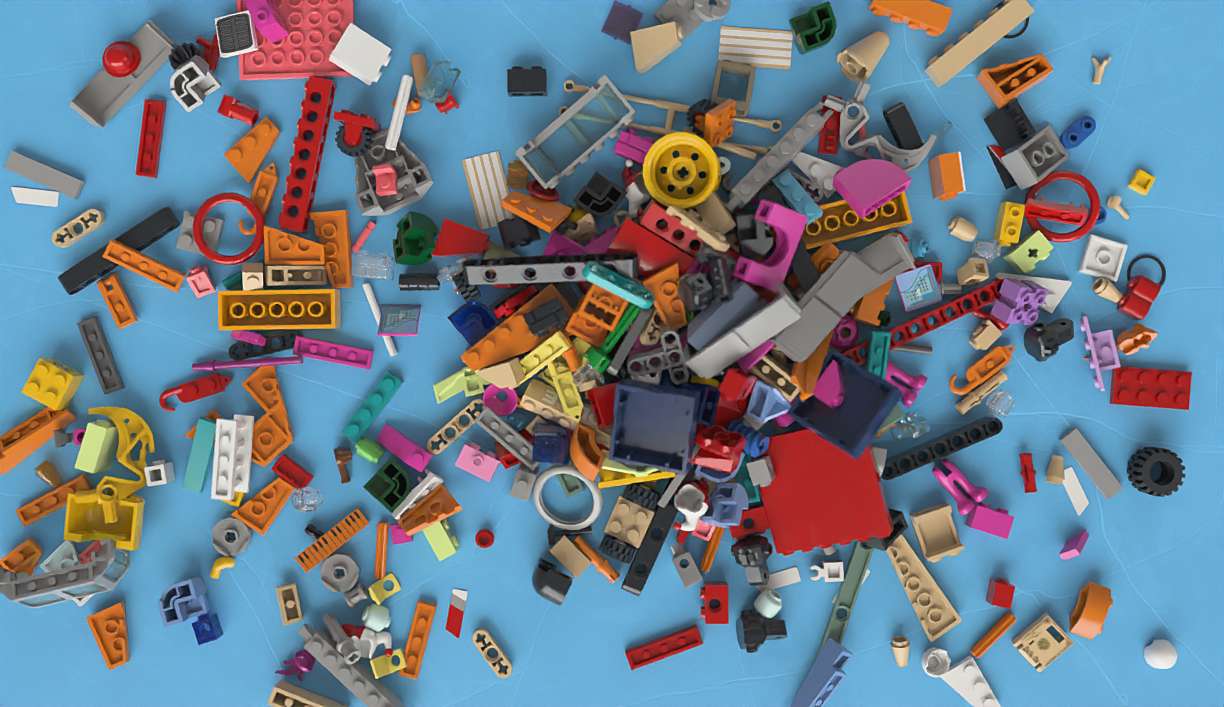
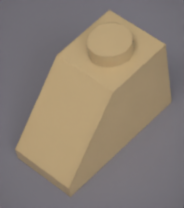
[477,357,526,389]

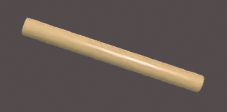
[683,127,757,161]

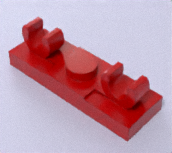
[817,95,842,155]
[1024,195,1088,226]

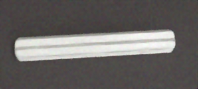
[385,75,413,151]

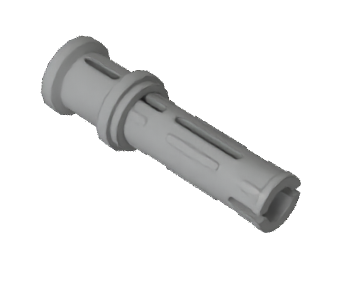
[322,613,361,664]

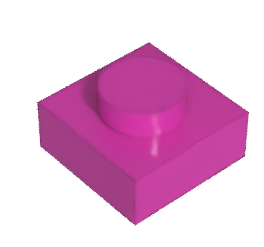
[390,524,413,545]

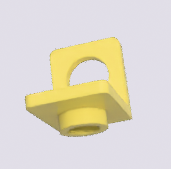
[368,573,401,605]
[370,649,407,679]

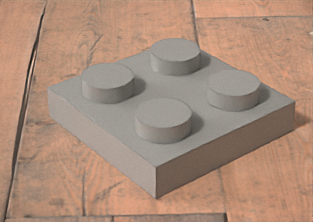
[654,0,705,41]
[176,211,225,255]

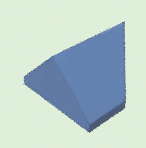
[746,379,792,423]

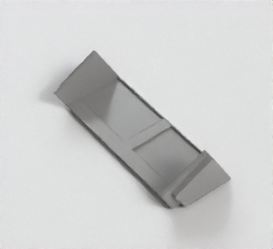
[68,19,176,129]
[792,232,916,303]
[770,250,881,362]
[683,282,802,379]

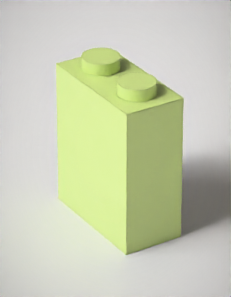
[74,418,119,474]

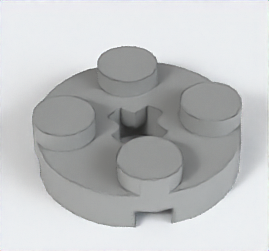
[692,0,731,22]
[212,516,253,556]
[320,553,361,592]

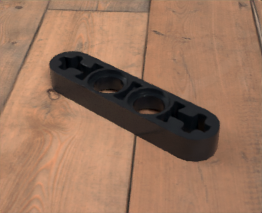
[229,331,304,360]

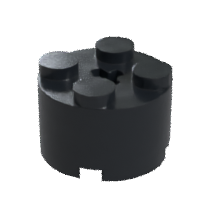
[497,215,541,250]

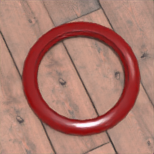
[1024,170,1100,243]
[193,192,266,265]

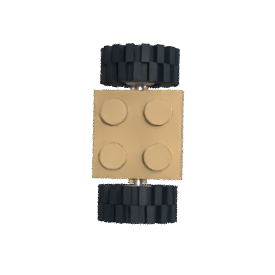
[599,483,661,564]

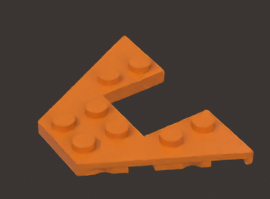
[184,365,295,467]

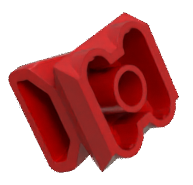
[692,424,747,473]

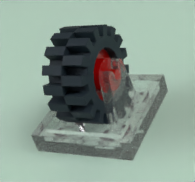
[437,256,481,304]

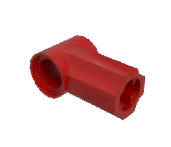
[217,94,259,126]

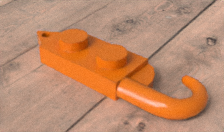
[238,163,280,236]
[949,345,1015,395]

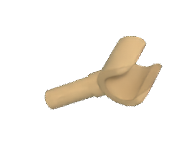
[1107,195,1130,219]

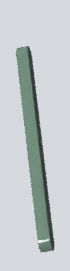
[813,539,874,664]

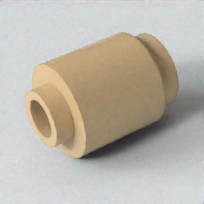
[947,216,979,242]

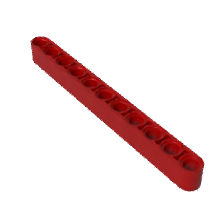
[839,279,1004,365]

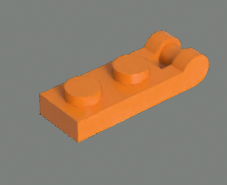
[97,273,139,329]

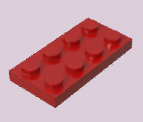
[1110,367,1192,410]

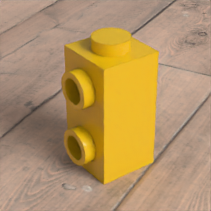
[993,201,1026,247]

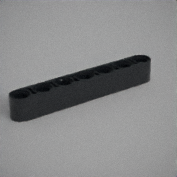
[757,185,820,294]
[58,207,181,295]
[880,416,1003,480]

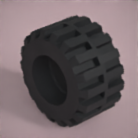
[1127,447,1186,497]

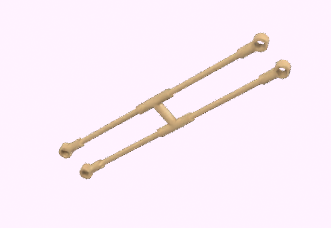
[559,80,782,155]

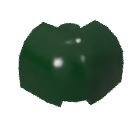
[789,1,837,55]
[393,211,439,265]
[363,458,411,513]

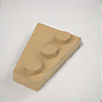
[666,205,730,252]

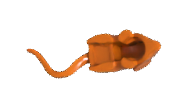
[1084,324,1158,360]

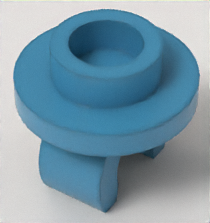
[506,412,526,431]

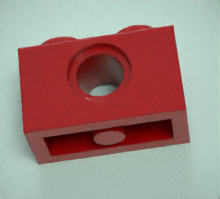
[718,368,758,401]
[729,503,770,540]
[700,581,729,624]

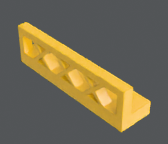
[598,466,677,488]

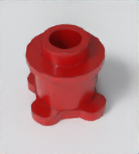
[435,90,459,115]

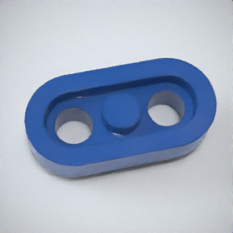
[1060,116,1096,149]

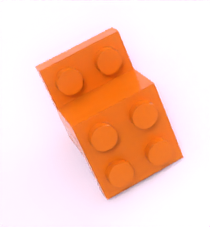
[564,283,629,347]

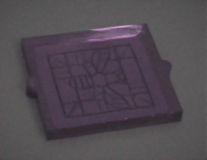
[601,0,644,45]

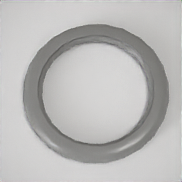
[533,464,603,530]

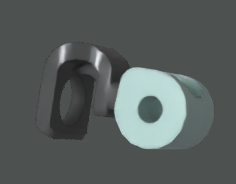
[719,157,743,193]

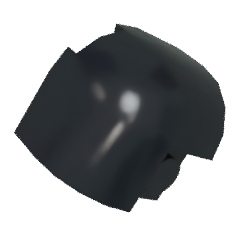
[573,171,628,217]
[734,210,773,259]
[532,558,573,606]

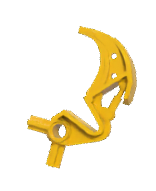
[75,407,155,524]

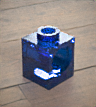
[191,612,224,645]

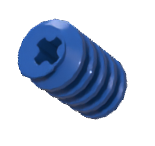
[727,420,770,458]

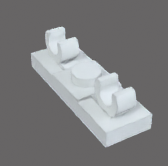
[392,469,444,520]

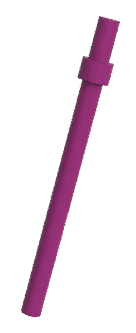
[192,356,303,372]

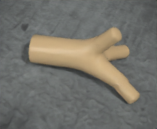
[1092,57,1111,85]

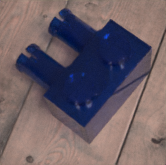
[678,381,721,427]

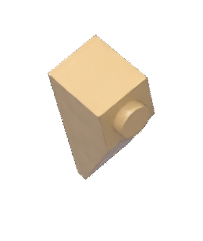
[263,266,327,285]

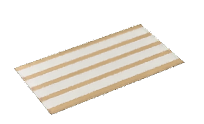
[718,26,793,69]
[462,151,515,230]

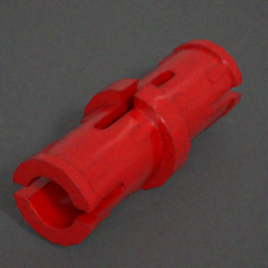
[1019,453,1037,493]

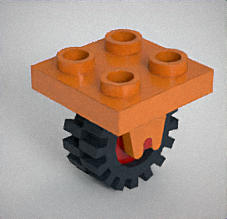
[687,99,736,148]

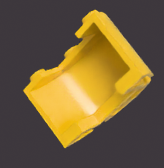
[63,489,145,550]

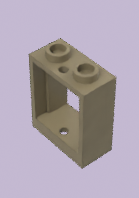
[710,60,756,118]

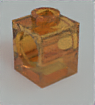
[507,160,529,190]

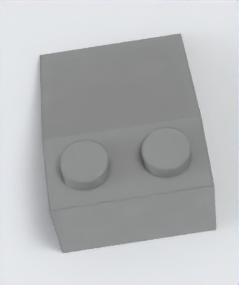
[1001,125,1070,190]

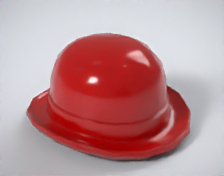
[102,41,141,78]
[526,179,560,202]

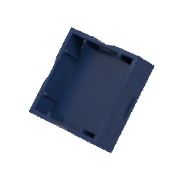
[787,349,903,461]
[609,378,700,475]

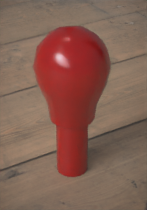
[972,309,1010,331]

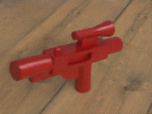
[196,32,225,73]

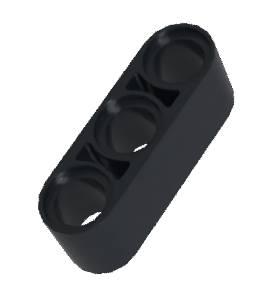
[883,102,924,160]

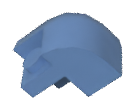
[158,577,210,627]

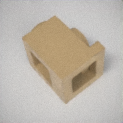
[957,258,989,286]
[969,320,1002,350]

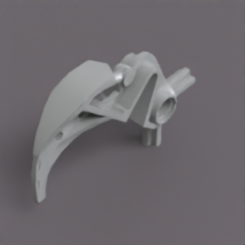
[824,81,937,173]

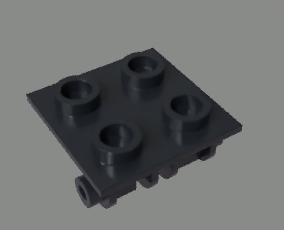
[983,99,1036,152]

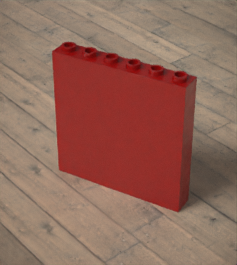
[750,427,894,556]

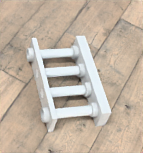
[211,414,254,500]

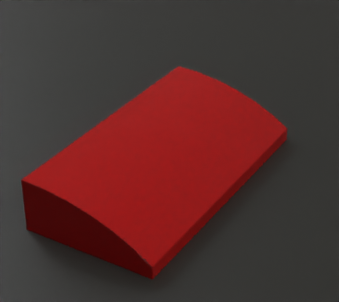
[605,218,694,279]

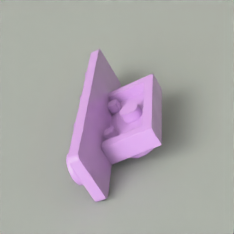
[1080,315,1121,391]

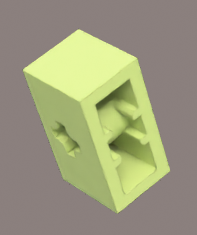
[1003,230,1054,274]

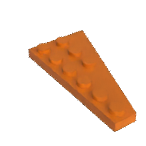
[460,283,574,372]

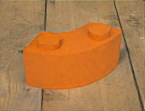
[569,423,606,481]
[1069,581,1113,640]

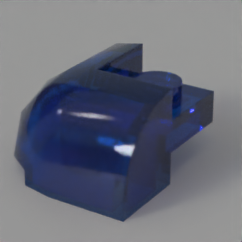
[447,302,501,347]
[531,422,571,465]

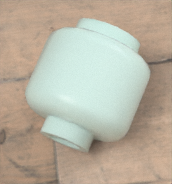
[754,589,783,618]
[361,603,392,632]

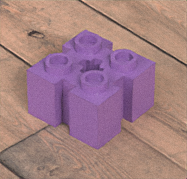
[990,278,1049,325]

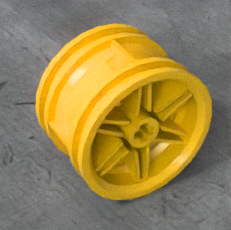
[643,132,722,210]

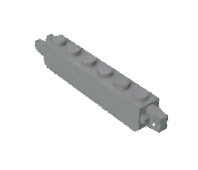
[725,101,833,212]
[298,624,405,707]

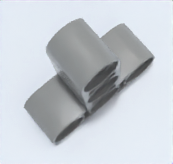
[627,326,688,385]

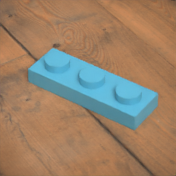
[771,170,823,226]

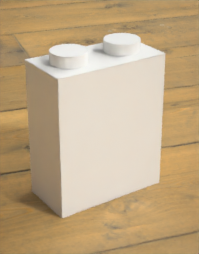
[329,23,392,86]

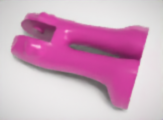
[885,361,928,408]
[932,458,989,515]

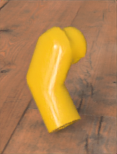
[209,556,235,579]

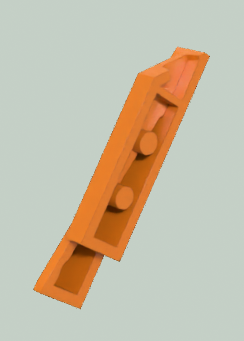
[790,327,835,401]
[0,407,76,475]

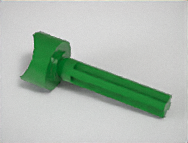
[584,303,641,373]

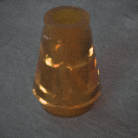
[34,460,63,489]

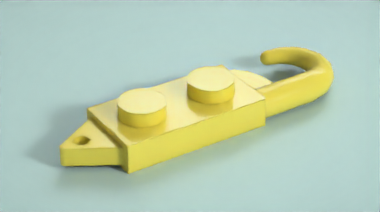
[547,360,584,423]

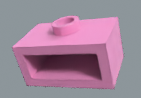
[455,442,500,482]

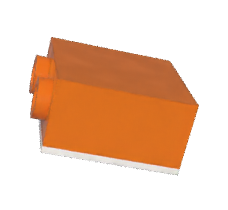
[928,152,966,201]

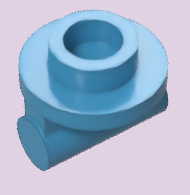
[910,238,929,258]

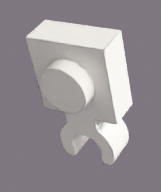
[809,561,844,582]

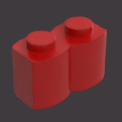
[1117,275,1161,320]

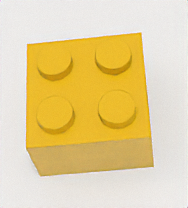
[22,358,84,411]

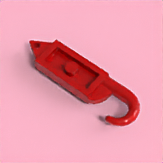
[159,373,233,412]

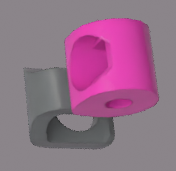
[54,428,86,448]

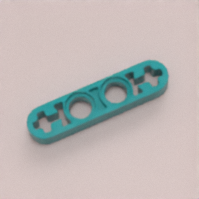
[582,261,655,309]

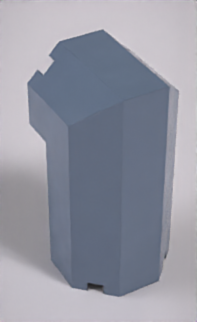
[687,277,765,353]

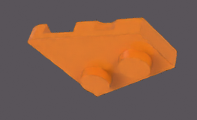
[0,537,44,576]

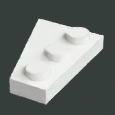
[39,540,94,607]
[940,656,1001,707]

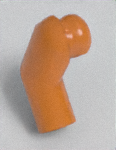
[392,98,421,115]

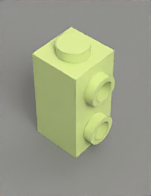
[423,519,459,561]

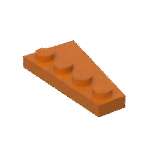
[309,210,353,288]

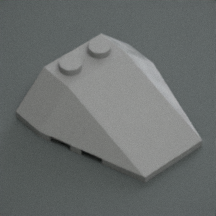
[355,128,433,216]

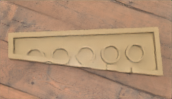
[886,534,962,642]

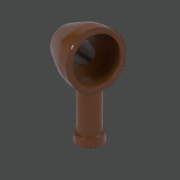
[334,447,353,484]

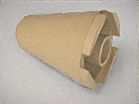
[837,31,889,83]

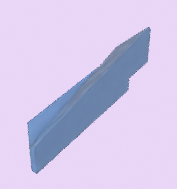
[790,638,853,707]

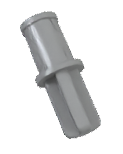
[938,282,962,297]

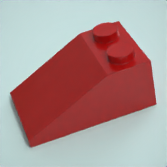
[695,384,751,437]

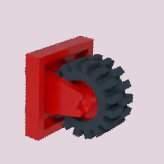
[333,109,381,157]

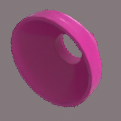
[829,315,859,350]
[483,384,518,416]

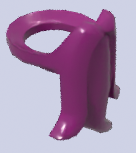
[275,650,316,682]

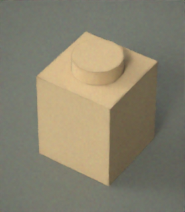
[242,263,263,290]

